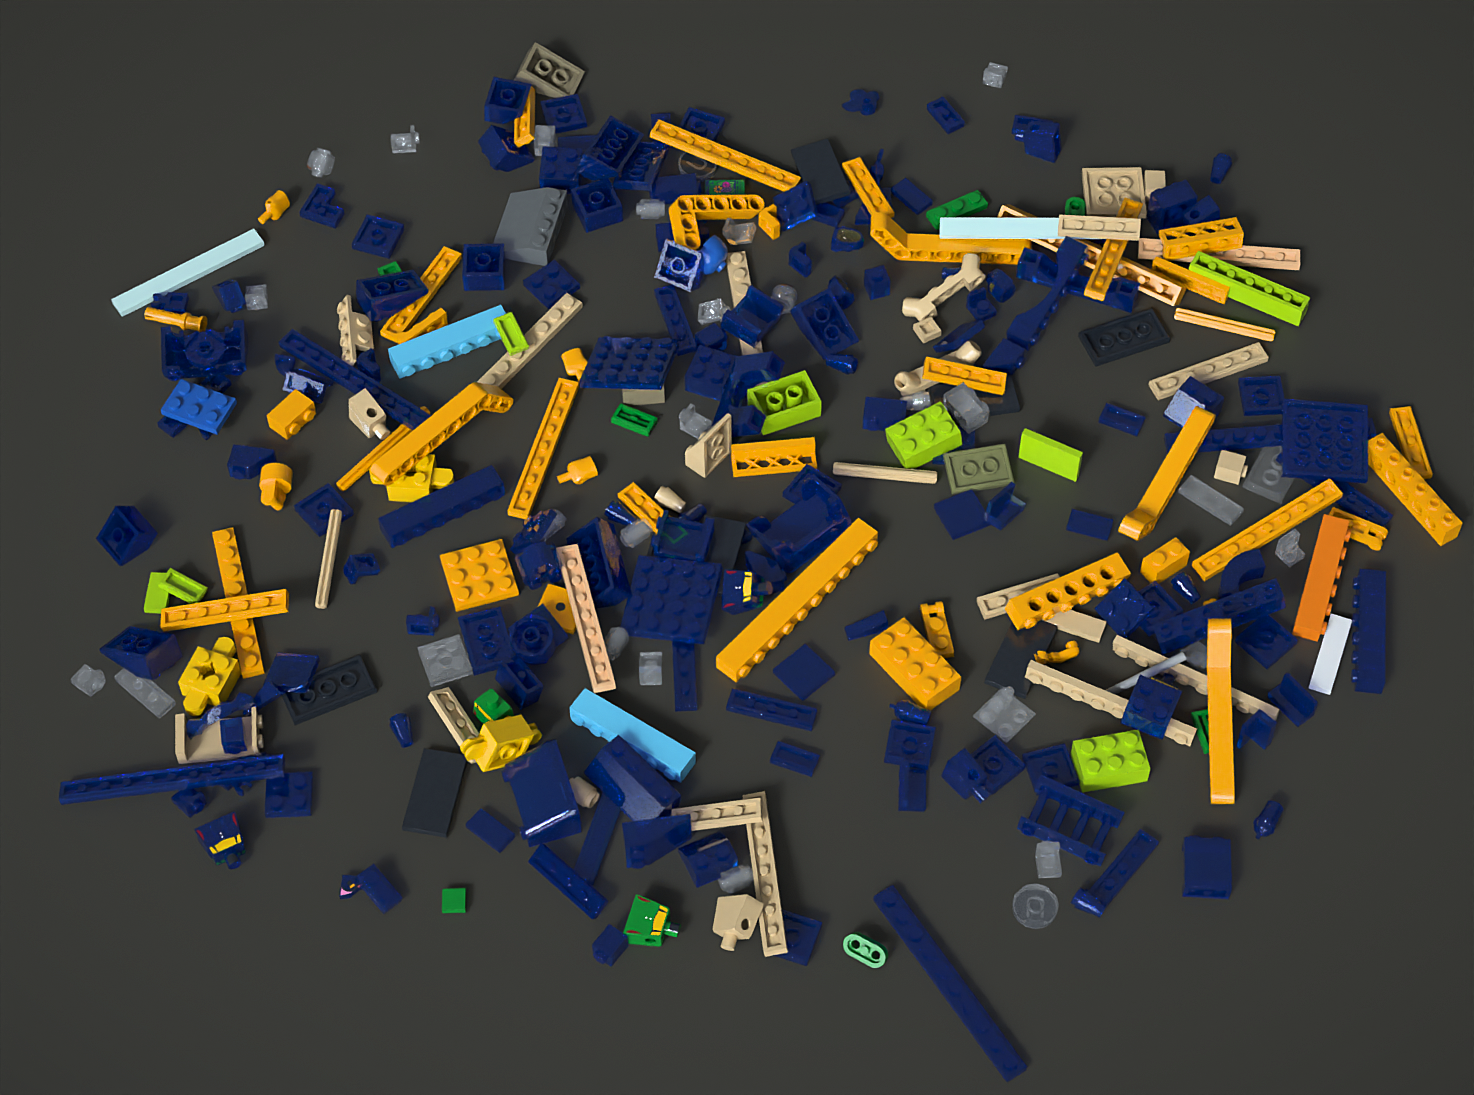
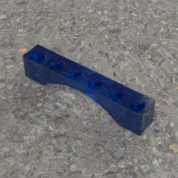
[1006,236,1089,351]
[1016,247,1140,313]

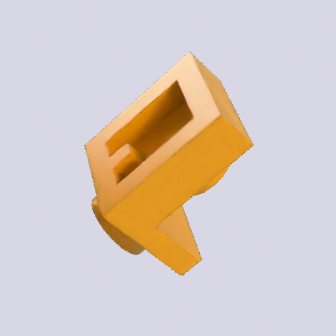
[759,204,780,240]

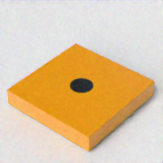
[532,584,576,634]

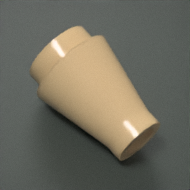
[654,486,687,513]

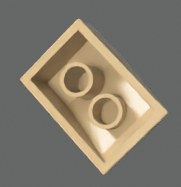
[685,413,732,478]

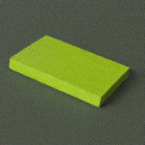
[1019,428,1083,482]

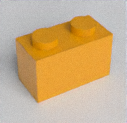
[267,389,316,440]
[1140,537,1190,587]

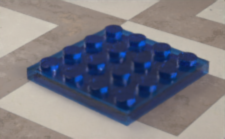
[579,336,679,390]
[1281,399,1368,484]
[619,555,723,644]

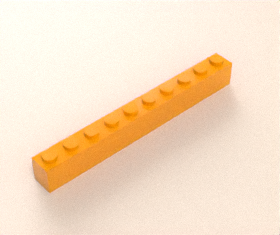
[997,204,1187,306]
[716,518,878,682]

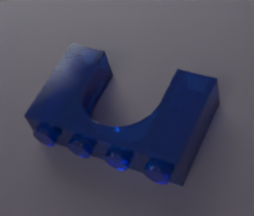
[648,173,709,252]
[711,351,785,437]

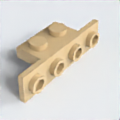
[337,295,374,372]

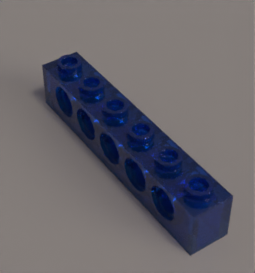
[1152,578,1286,654]

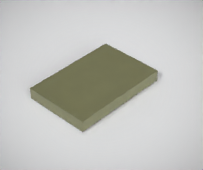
[943,444,1014,495]

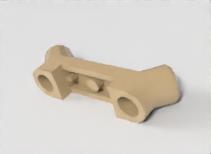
[902,253,985,322]
[894,340,982,399]

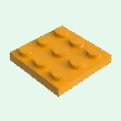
[440,539,519,612]

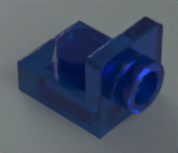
[789,242,812,278]
[966,287,997,324]
[356,348,381,385]
[343,553,380,584]
[406,606,440,636]
[171,783,207,818]

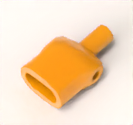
[258,190,290,224]
[561,348,589,385]
[557,456,598,484]

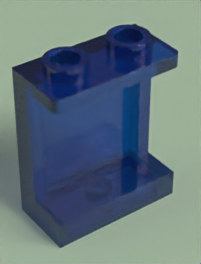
[720,285,784,348]
[651,510,715,566]
[1182,835,1232,899]

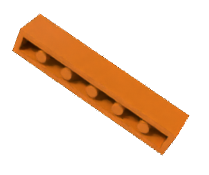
[1292,514,1351,642]

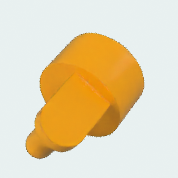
[259,462,293,511]

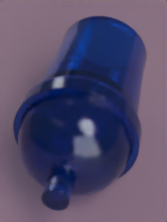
[889,700,932,727]
[1253,801,1284,839]

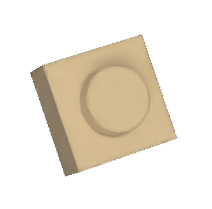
[913,317,941,343]

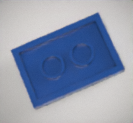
[161,379,237,435]

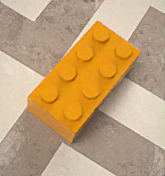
[869,618,961,713]

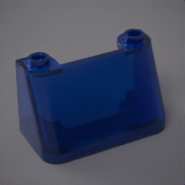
[161,320,248,381]
[746,475,852,573]
[501,739,582,847]

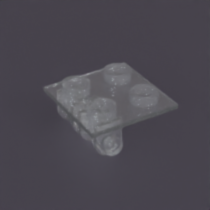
[973,686,1036,743]

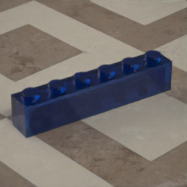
[378,465,505,548]
[1351,569,1386,694]

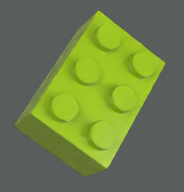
[747,370,821,435]
[885,401,962,469]
[1071,730,1150,793]

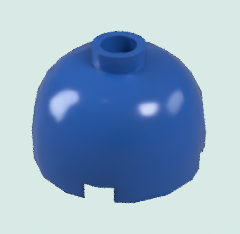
[689,235,728,275]

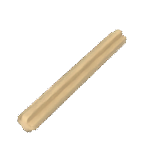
[833,462,938,484]
[315,509,342,609]

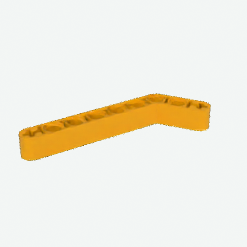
[870,212,1032,265]
[370,382,513,486]
[1118,406,1216,541]
[1207,618,1234,804]

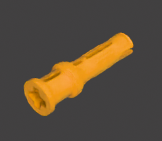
[145,307,207,334]

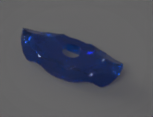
[186,693,258,740]

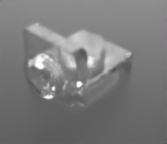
[983,62,1008,88]
[391,125,420,153]
[245,284,268,310]
[698,299,731,326]
[679,404,712,439]
[1275,529,1305,567]
[1181,641,1207,675]
[639,652,662,685]
[70,664,106,697]
[1035,841,1062,878]

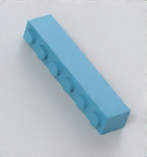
[388,305,506,379]
[570,688,696,783]

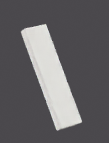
[1309,614,1352,695]

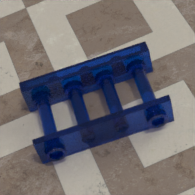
[1017,775,1125,866]

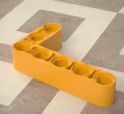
[669,195,764,257]

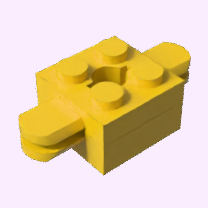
[369,454,454,504]
[178,637,241,716]
[460,715,542,772]

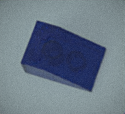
[356,270,428,321]
[790,288,859,360]
[99,626,183,680]
[622,814,692,869]

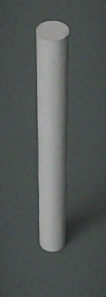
[1105,652,1187,695]

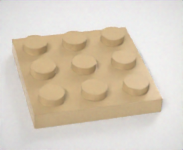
[1082,167,1147,219]

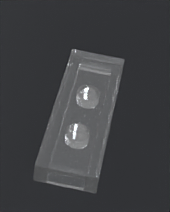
[1178,475,1244,526]
[114,662,176,719]

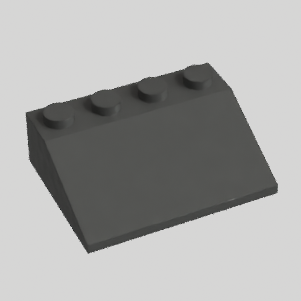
[490,187,568,267]

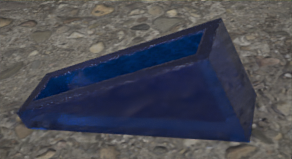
[844,610,888,641]
[242,681,286,716]

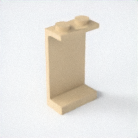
[175,707,264,764]

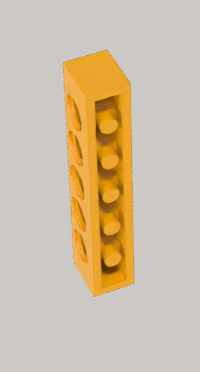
[1361,433,1462,546]
[1005,552,1131,630]

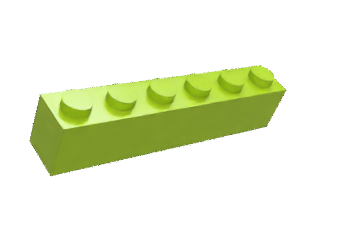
[1189,251,1310,326]

